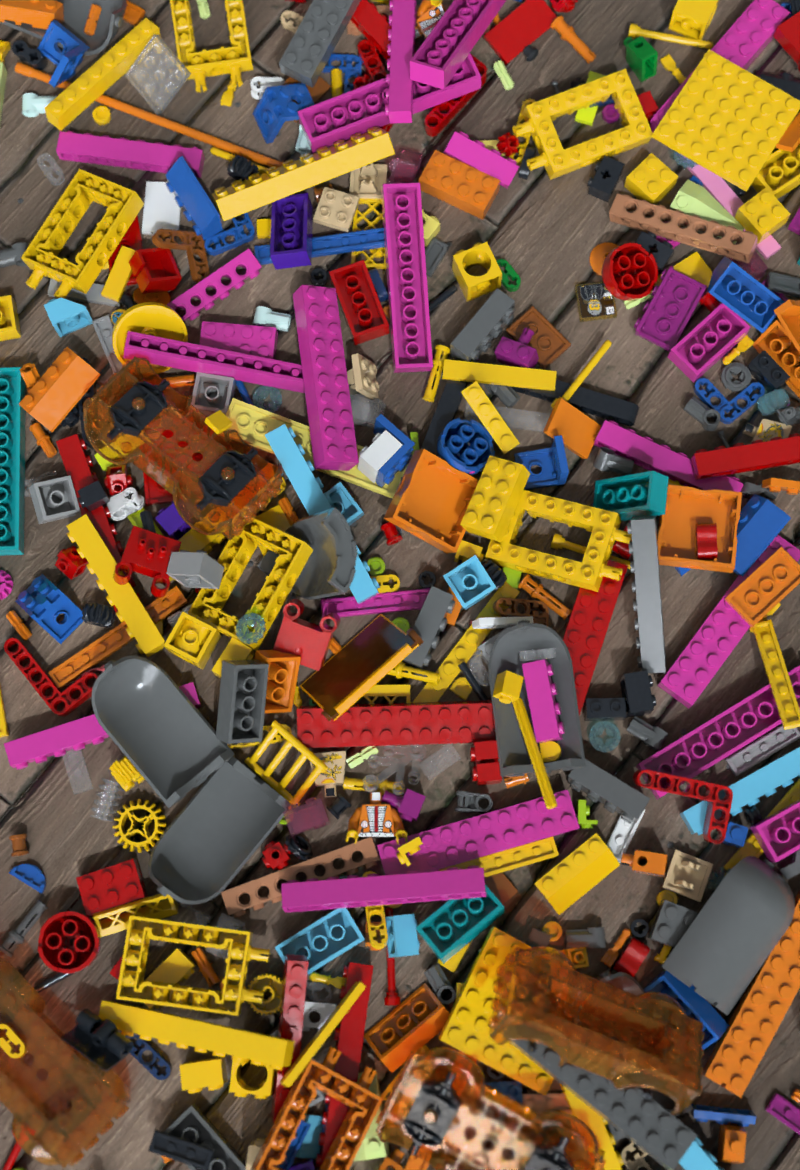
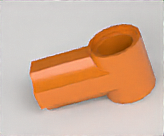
[19,363,41,392]

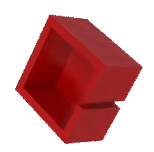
[129,248,182,294]
[470,740,502,786]

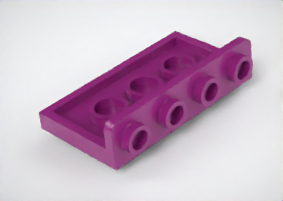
[634,266,707,352]

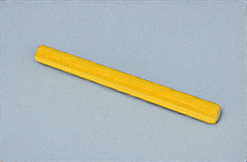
[512,698,557,809]

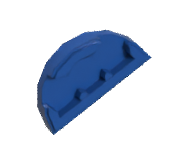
[9,863,46,894]

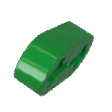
[497,259,521,292]

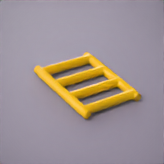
[244,720,328,809]

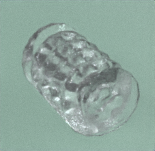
[89,778,124,822]

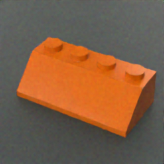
[752,319,800,398]
[19,347,101,433]
[364,983,450,1073]

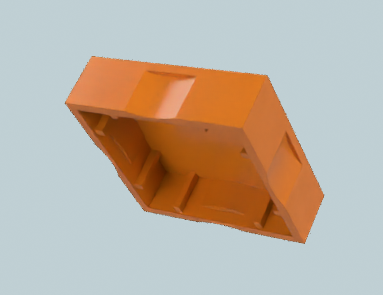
[384,449,479,553]
[657,484,742,573]

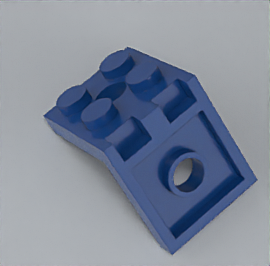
[37,20,90,87]
[253,83,315,144]
[373,414,415,488]
[514,435,569,491]
[15,574,83,644]

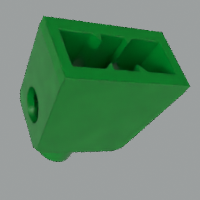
[623,37,658,83]

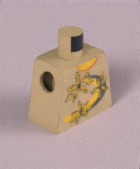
[743,419,793,444]
[310,751,347,797]

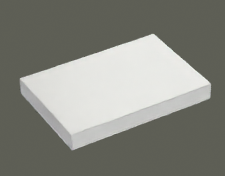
[142,181,181,235]

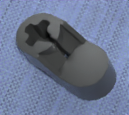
[740,482,779,499]
[780,849,800,880]

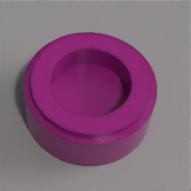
[602,104,620,123]

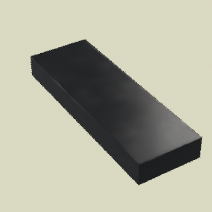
[148,1130,215,1170]

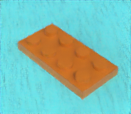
[724,547,800,627]

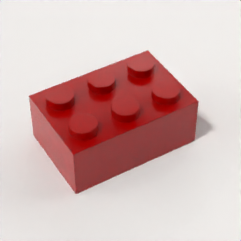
[76,859,148,917]

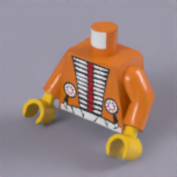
[415,0,446,39]
[345,792,407,844]

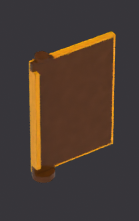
[299,614,424,722]

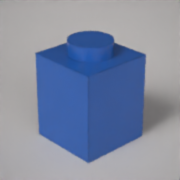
[722,822,749,848]

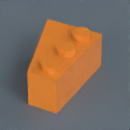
[0,0,64,30]

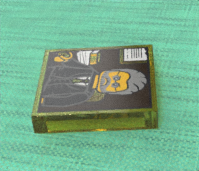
[575,282,617,322]

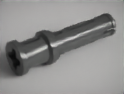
[0,900,48,958]

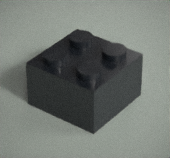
[619,671,656,718]

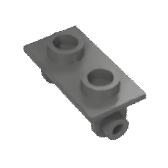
[777,406,800,426]

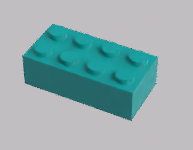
[593,471,669,521]
[416,885,505,964]

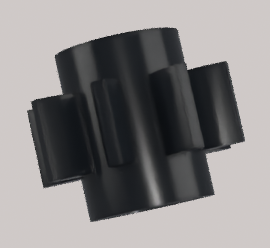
[60,406,80,427]

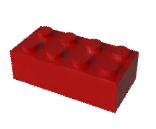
[329,260,389,345]

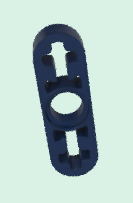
[126,1034,172,1080]

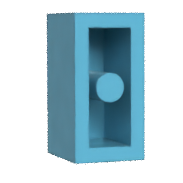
[385,914,420,958]

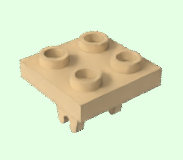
[349,163,387,199]
[313,187,360,232]
[347,353,380,400]
[661,850,713,902]

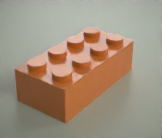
[418,150,500,220]

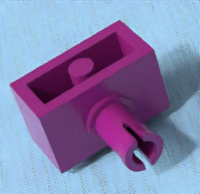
[495,328,539,369]
[382,789,426,823]

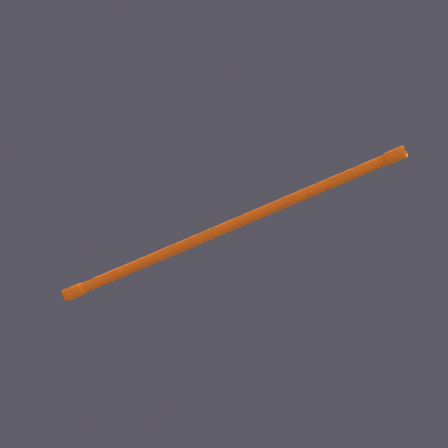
[15,62,284,168]

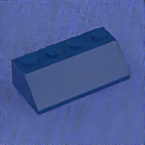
[165,156,223,241]
[707,256,785,333]
[733,494,791,577]
[643,970,729,1056]

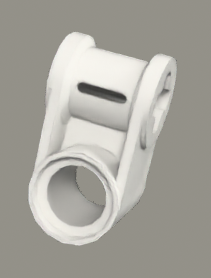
[250,76,285,100]
[107,487,145,521]

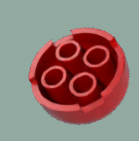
[601,243,658,301]
[38,911,101,974]

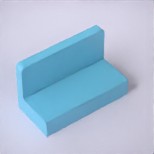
[295,1114,323,1158]

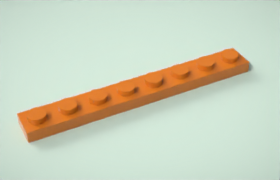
[48,586,188,690]

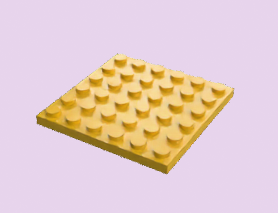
[652,50,800,192]
[438,927,594,1096]

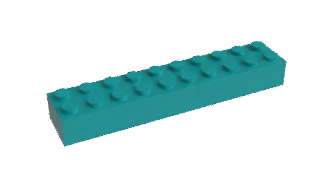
[0,367,26,556]

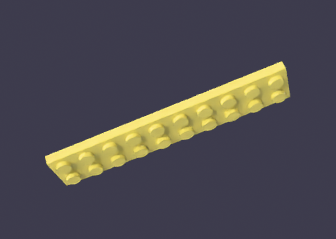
[220,398,408,499]

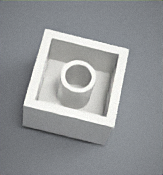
[357,430,402,483]

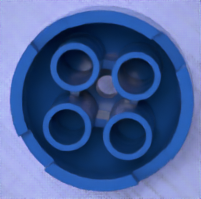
[437,418,495,475]

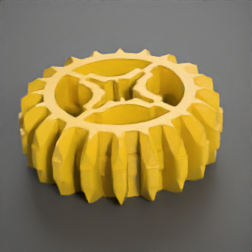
[113,799,167,853]

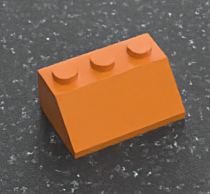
[254,650,301,714]

